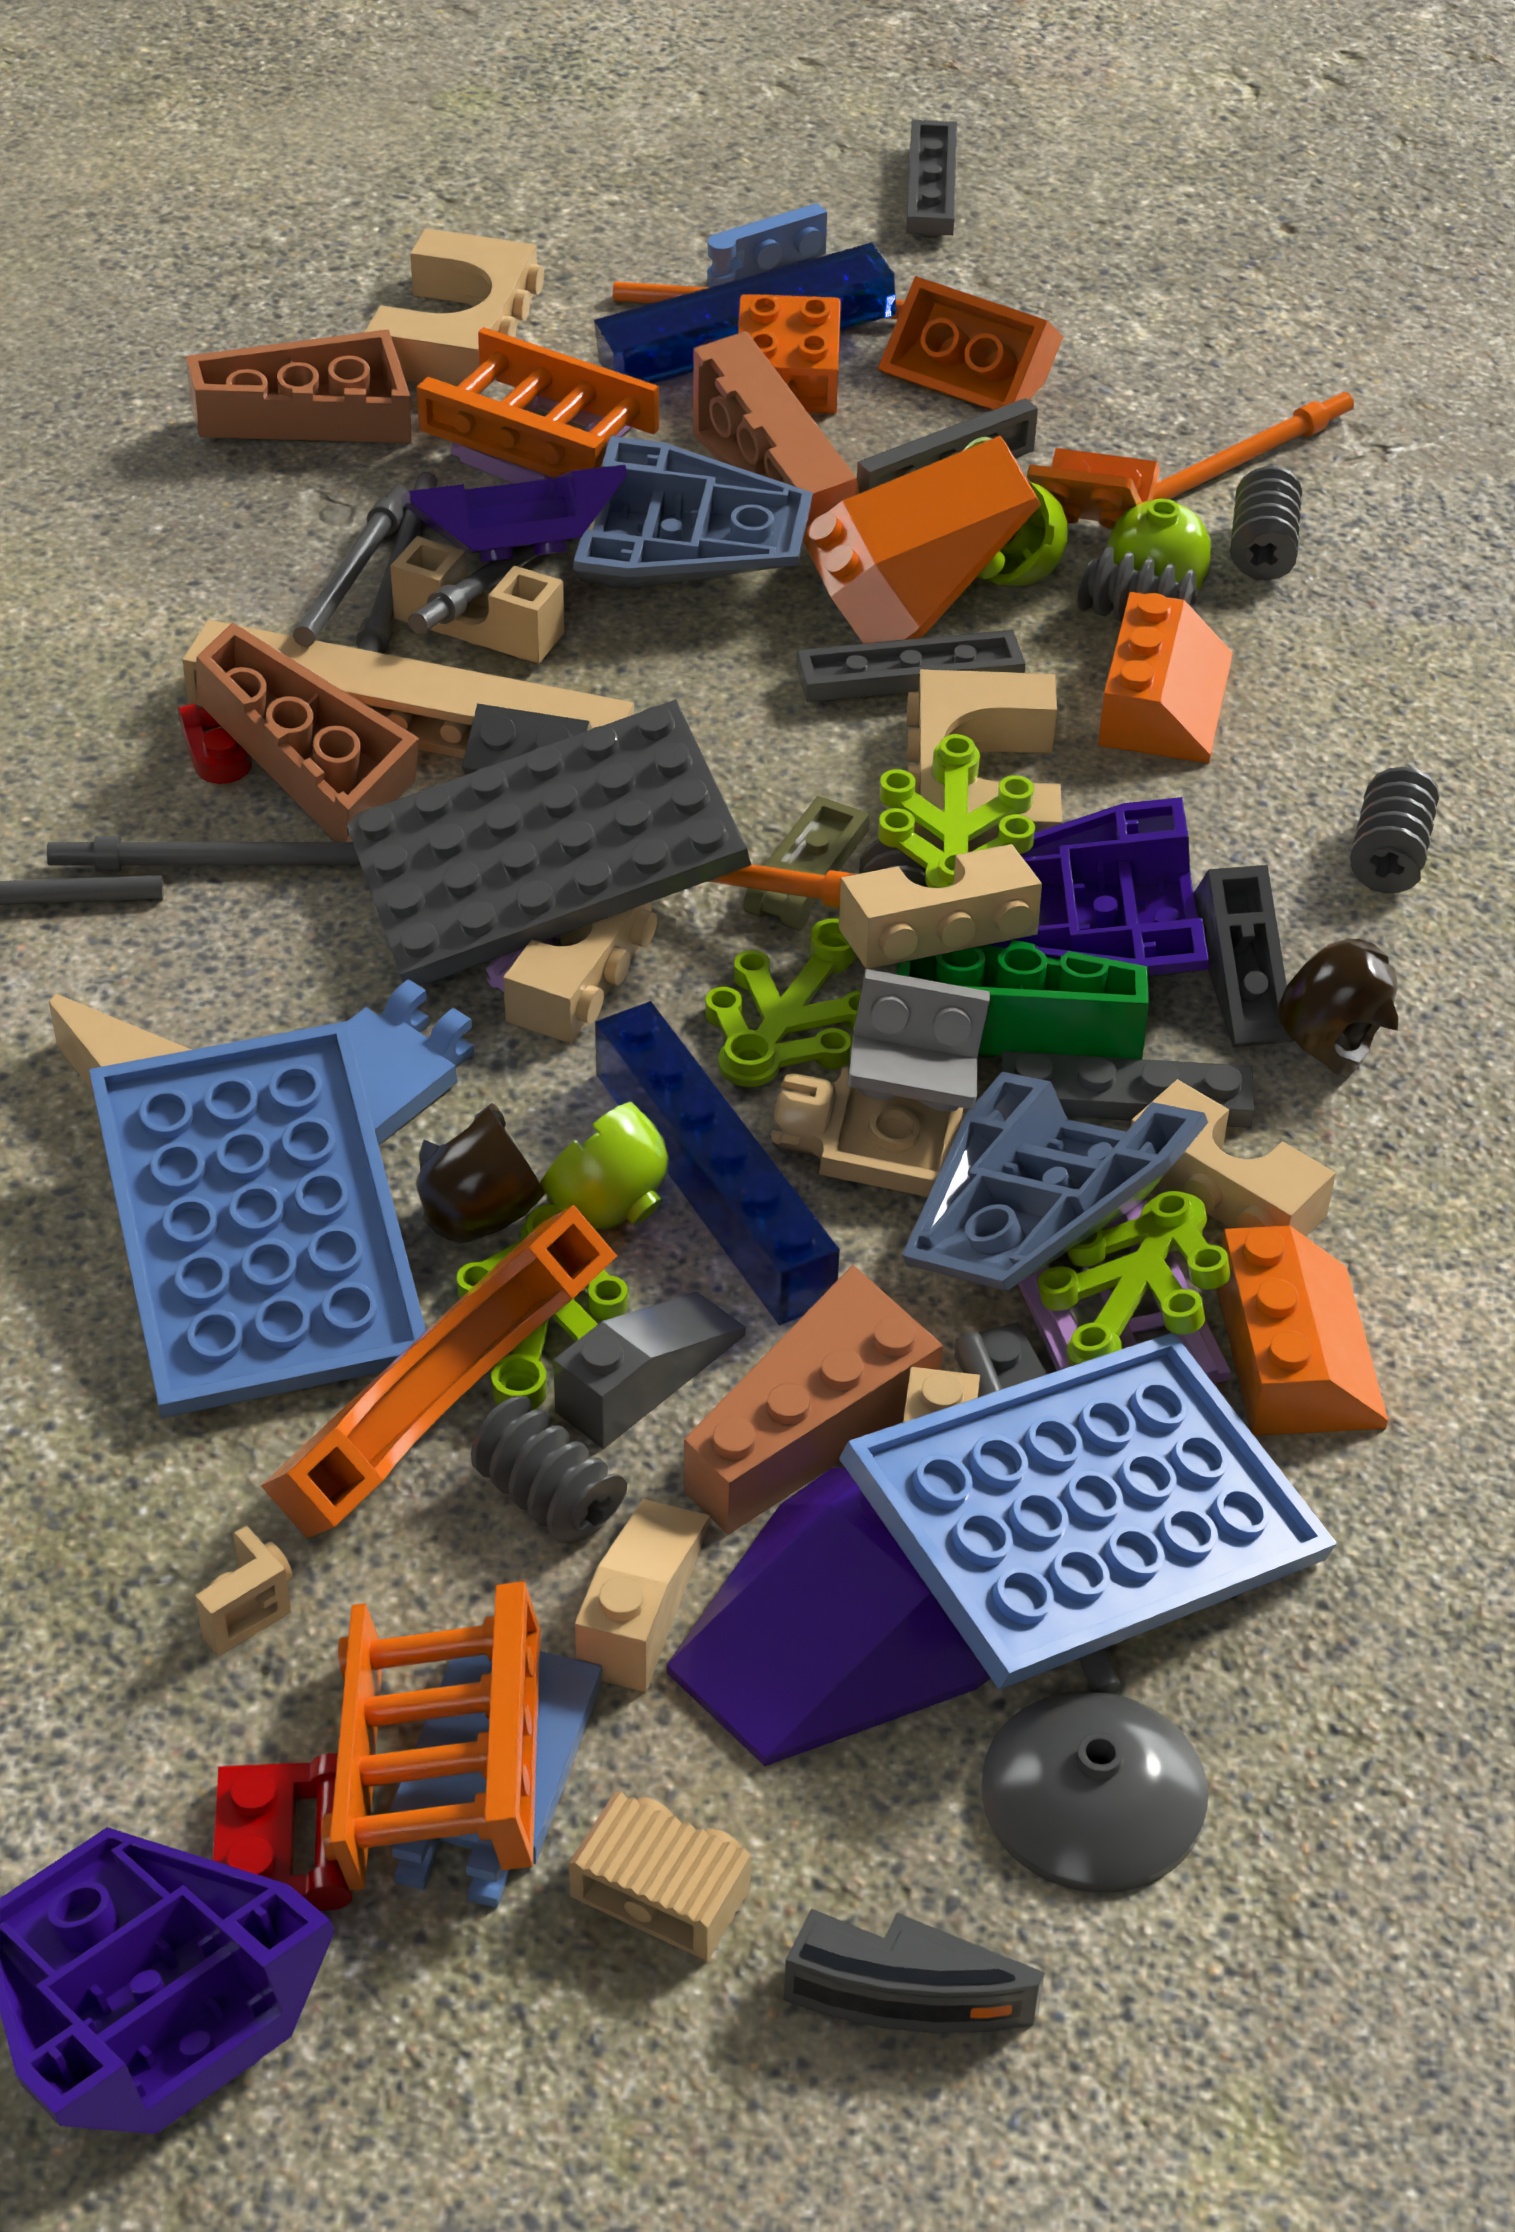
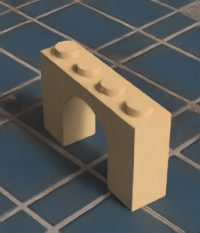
[365,228,544,393]
[907,669,1062,852]

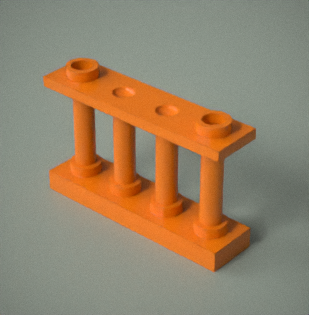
[417,327,659,478]
[321,1581,541,1891]

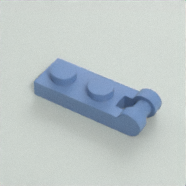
[707,203,827,289]

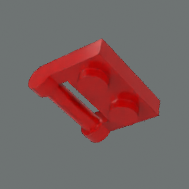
[213,1753,353,1911]

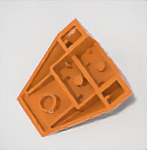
[803,436,1041,644]

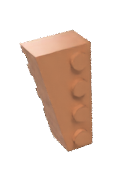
[186,329,411,443]
[693,331,859,527]
[196,622,419,842]
[684,1265,943,1535]

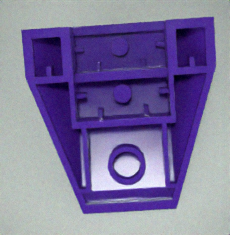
[401,464,627,562]
[988,797,1209,976]
[667,1468,991,1766]
[0,1827,335,2134]

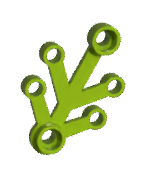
[878,734,1035,888]
[705,918,861,1087]
[1037,1191,1231,1367]
[456,1204,628,1411]

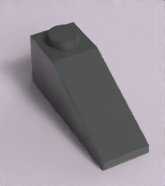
[1194,865,1293,1047]
[553,1292,746,1449]

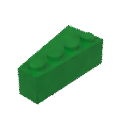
[897,940,1149,1059]

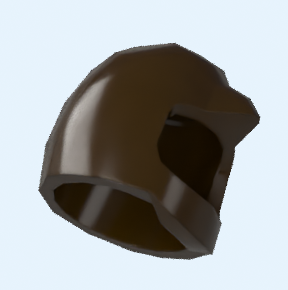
[1278,939,1399,1078]
[415,1103,545,1243]

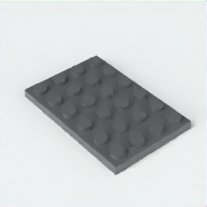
[346,699,751,986]

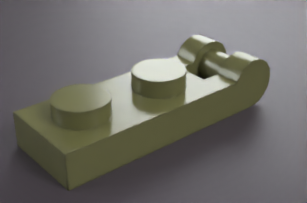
[743,796,870,931]

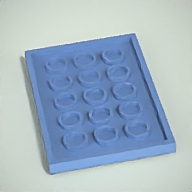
[89,1021,426,1418]
[839,1333,1337,1690]

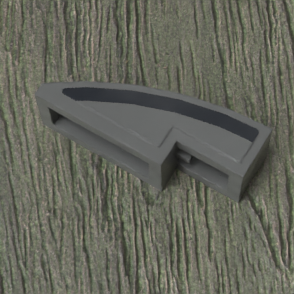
[784,1908,1045,2033]

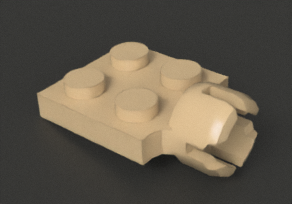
[771,1067,963,1197]

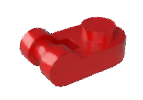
[178,703,252,784]

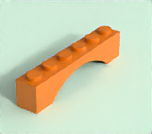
[261,1205,617,1538]

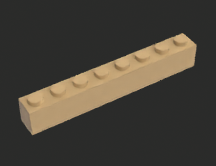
[182,619,634,759]

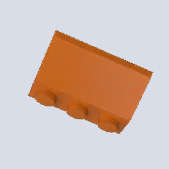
[877,276,1063,411]
[1098,592,1233,763]
[1217,1226,1388,1436]

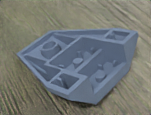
[573,436,813,588]
[902,1072,1208,1291]

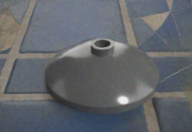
[981,1691,1208,1892]

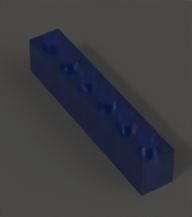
[594,242,896,384]
[595,1001,840,1326]

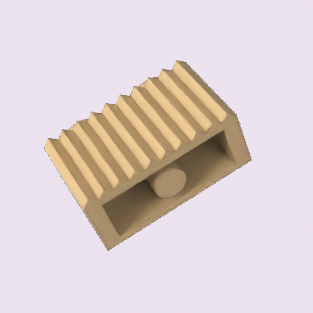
[569,1791,751,1961]

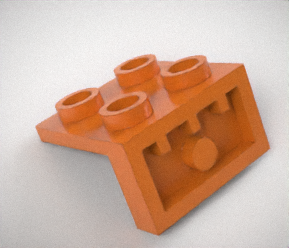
[738,294,841,414]
[1027,448,1160,529]

